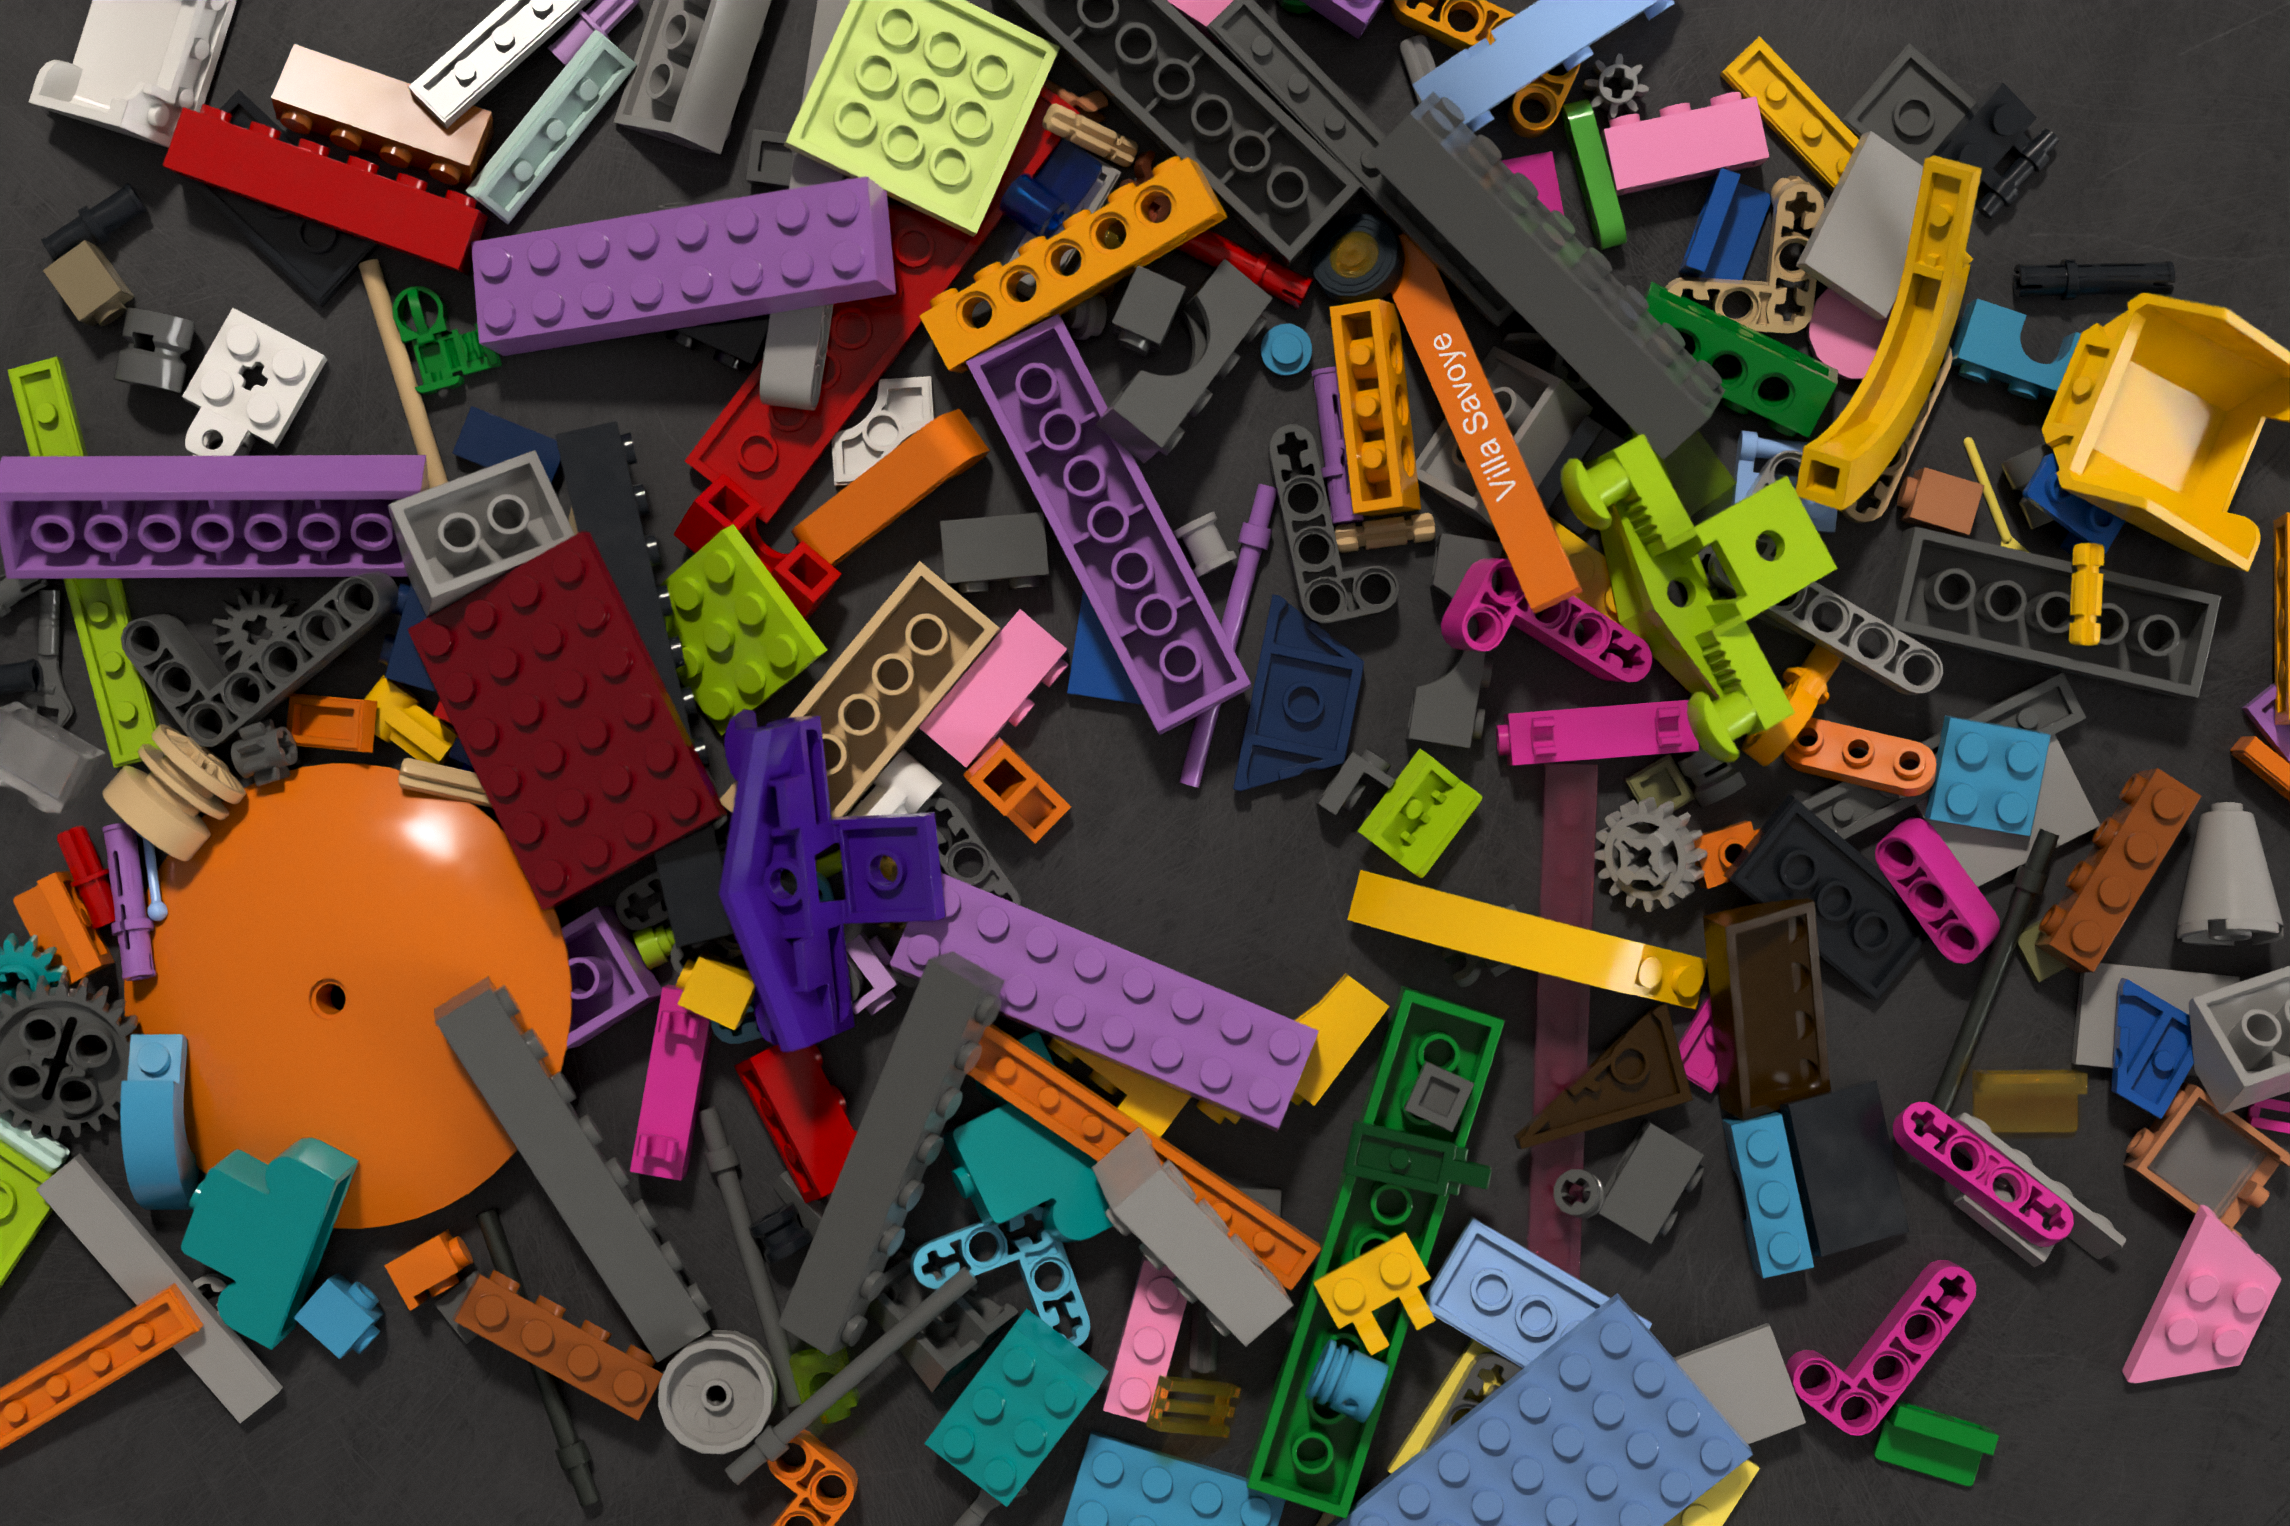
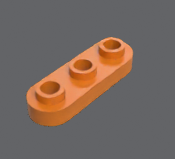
[1783,717,1937,797]

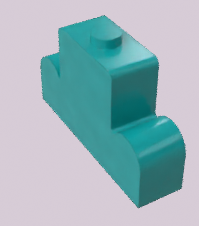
[943,1031,1114,1243]
[181,1138,359,1350]

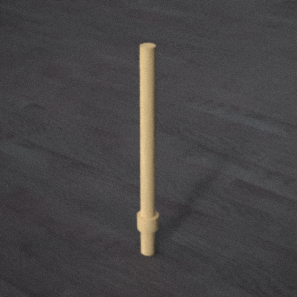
[358,259,448,489]

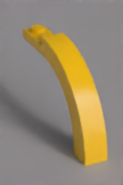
[1795,155,1982,511]
[1347,870,1707,1010]

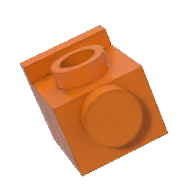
[1694,821,1761,889]
[384,1229,473,1311]

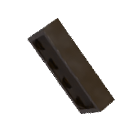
[1703,898,1831,1121]

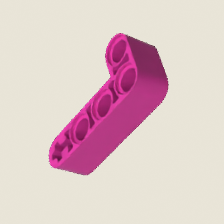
[1441,558,1652,682]
[1785,1260,1976,1436]

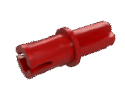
[57,825,115,929]

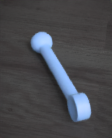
[136,831,168,921]

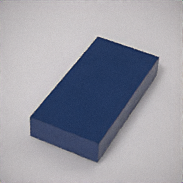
[452,406,562,487]

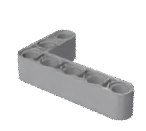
[1708,450,1943,695]

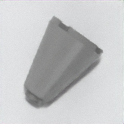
[2176,802,2284,946]

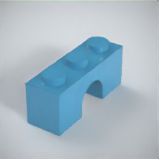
[1951,298,2081,400]
[1722,1111,1814,1278]

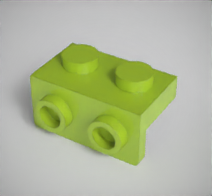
[1358,749,1482,878]

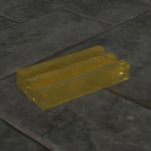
[1146,1375,1241,1438]

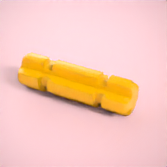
[2069,543,2105,646]

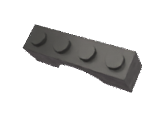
[1095,259,1272,464]
[1405,533,1508,748]

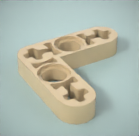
[1665,180,1824,333]

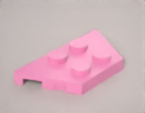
[2122,1204,2282,1384]

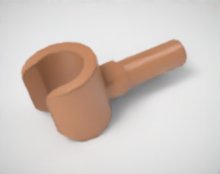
[1044,78,1108,123]

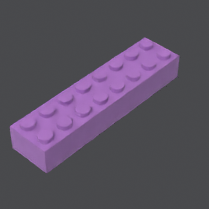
[471,176,896,356]
[966,313,1251,735]
[0,455,429,579]
[889,873,1319,1132]

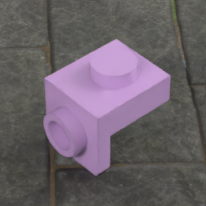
[846,932,899,1016]

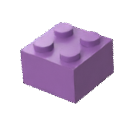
[562,906,662,1049]

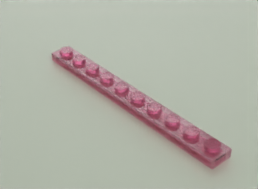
[1527,763,1598,1280]

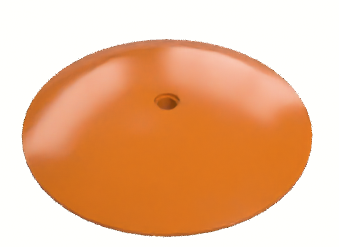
[124,763,572,1229]

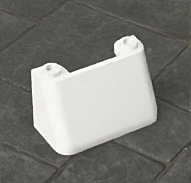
[29,0,237,148]

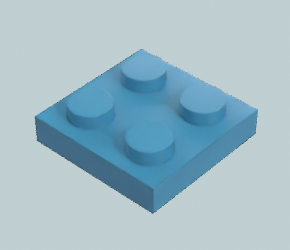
[1925,715,2051,836]

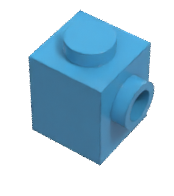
[293,1272,384,1359]

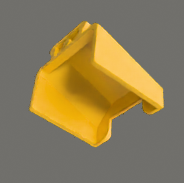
[2041,292,2290,572]

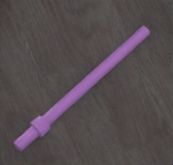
[1179,484,1277,788]

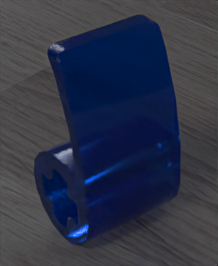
[1000,138,1102,239]

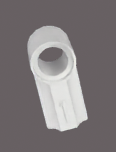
[848,749,943,816]

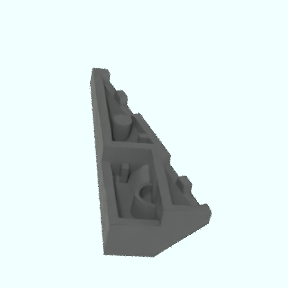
[773,1170,1019,1393]

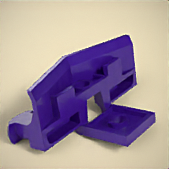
[719,709,946,1052]

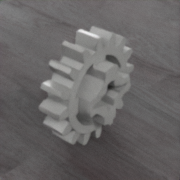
[1593,797,1707,912]

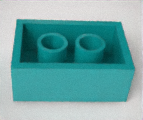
[924,1308,1109,1507]

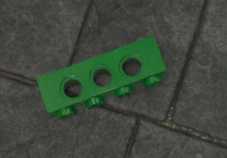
[1644,281,1838,438]

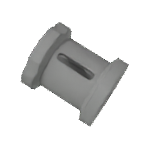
[1173,512,1237,578]

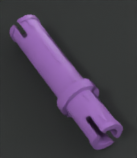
[1311,367,1364,525]
[102,823,156,981]

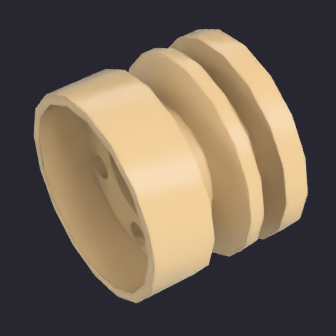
[102,724,246,861]

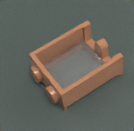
[2123,1082,2290,1237]

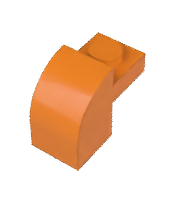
[963,737,1071,844]

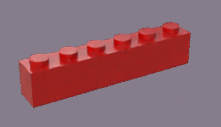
[163,104,488,276]

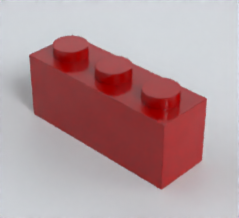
[734,1044,858,1203]

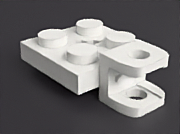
[182,308,327,456]

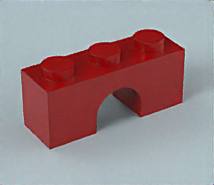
[673,473,842,621]

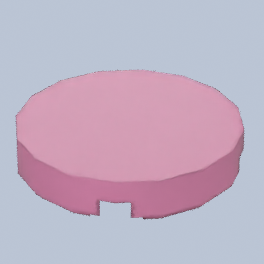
[1806,288,1895,380]

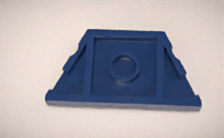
[1233,594,1364,791]

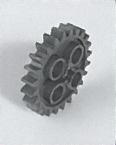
[0,974,140,1139]

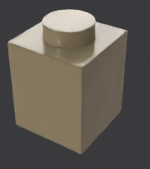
[43,240,135,327]

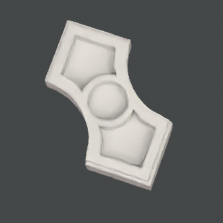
[832,376,935,487]

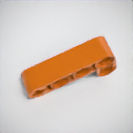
[791,409,991,567]
[767,1429,858,1526]

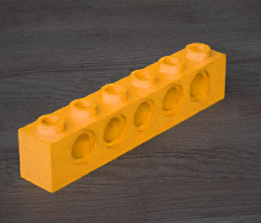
[919,156,1228,373]

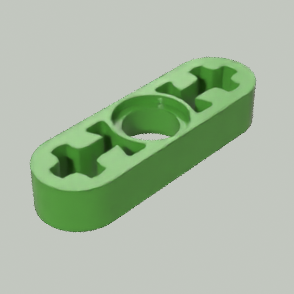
[1561,98,1627,250]

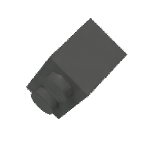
[1112,265,1186,358]
[940,512,1050,594]
[1598,1119,1705,1244]

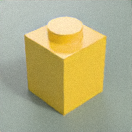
[675,951,756,1031]

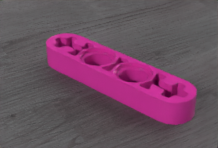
[1893,1102,2074,1247]

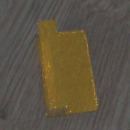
[1972,1069,2087,1132]

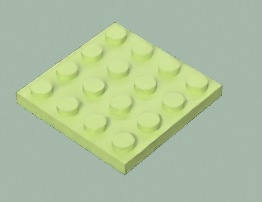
[784,0,1060,237]

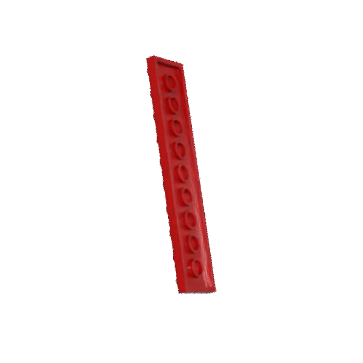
[685,85,1081,525]

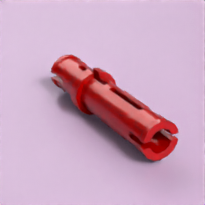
[1176,229,1313,310]

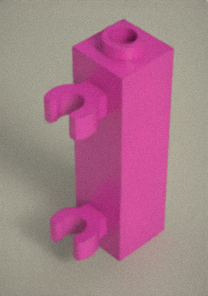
[1496,700,1699,766]
[630,977,713,1181]

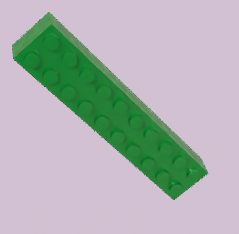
[1245,986,1505,1519]

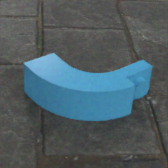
[120,1034,199,1210]

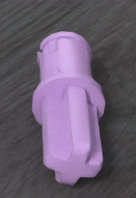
[548,0,639,66]

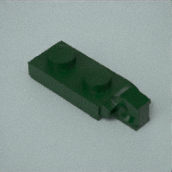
[1342,1120,1492,1196]

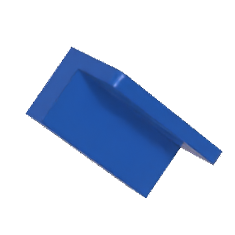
[1678,168,1771,280]

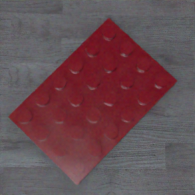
[407,531,727,911]

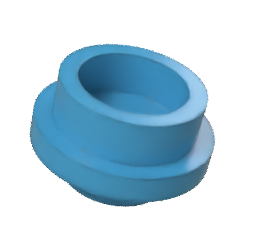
[1260,324,1312,376]

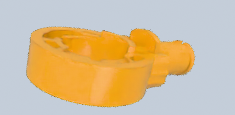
[1742,644,1842,767]

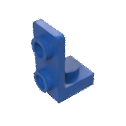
[2023,453,2125,556]

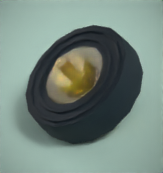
[1311,214,1405,305]

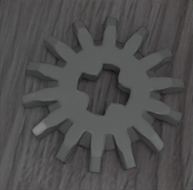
[212,584,299,667]

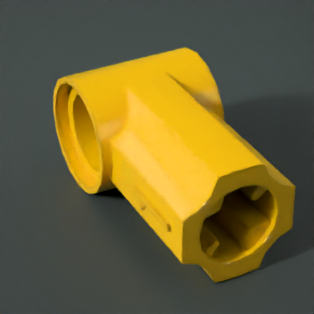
[364,674,460,765]

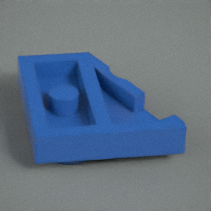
[2111,978,2194,1119]

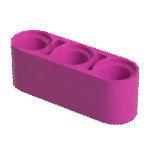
[1875,817,2000,964]

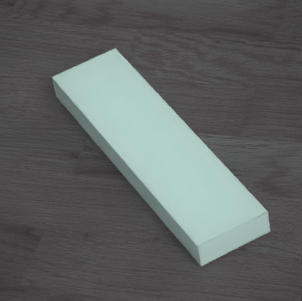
[465,29,637,225]

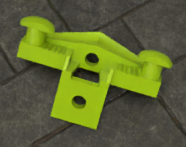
[1561,433,1837,762]

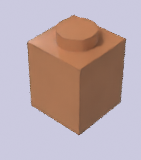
[1897,467,1985,537]

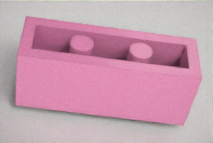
[1600,92,1769,196]
[919,609,1069,768]
[1103,1255,1187,1424]

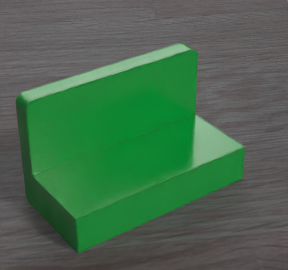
[1873,1400,1999,1486]

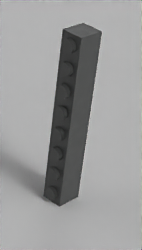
[778,951,1005,1356]
[434,976,712,1363]

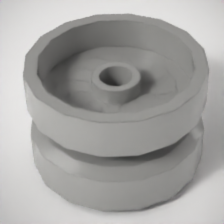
[658,1330,779,1454]

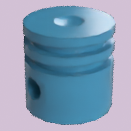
[1305,1339,1388,1423]

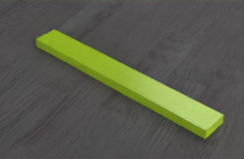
[7,357,162,768]

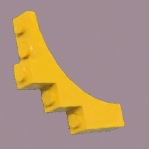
[1047,973,1390,1137]

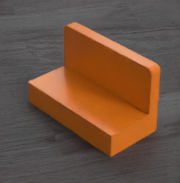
[13,871,115,985]

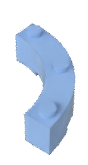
[1412,0,1675,133]

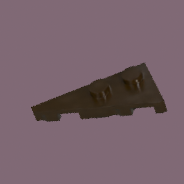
[1514,1004,1693,1149]

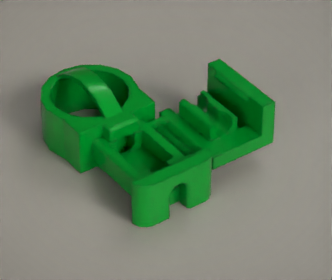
[392,286,502,395]

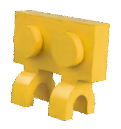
[1313,1231,1435,1356]

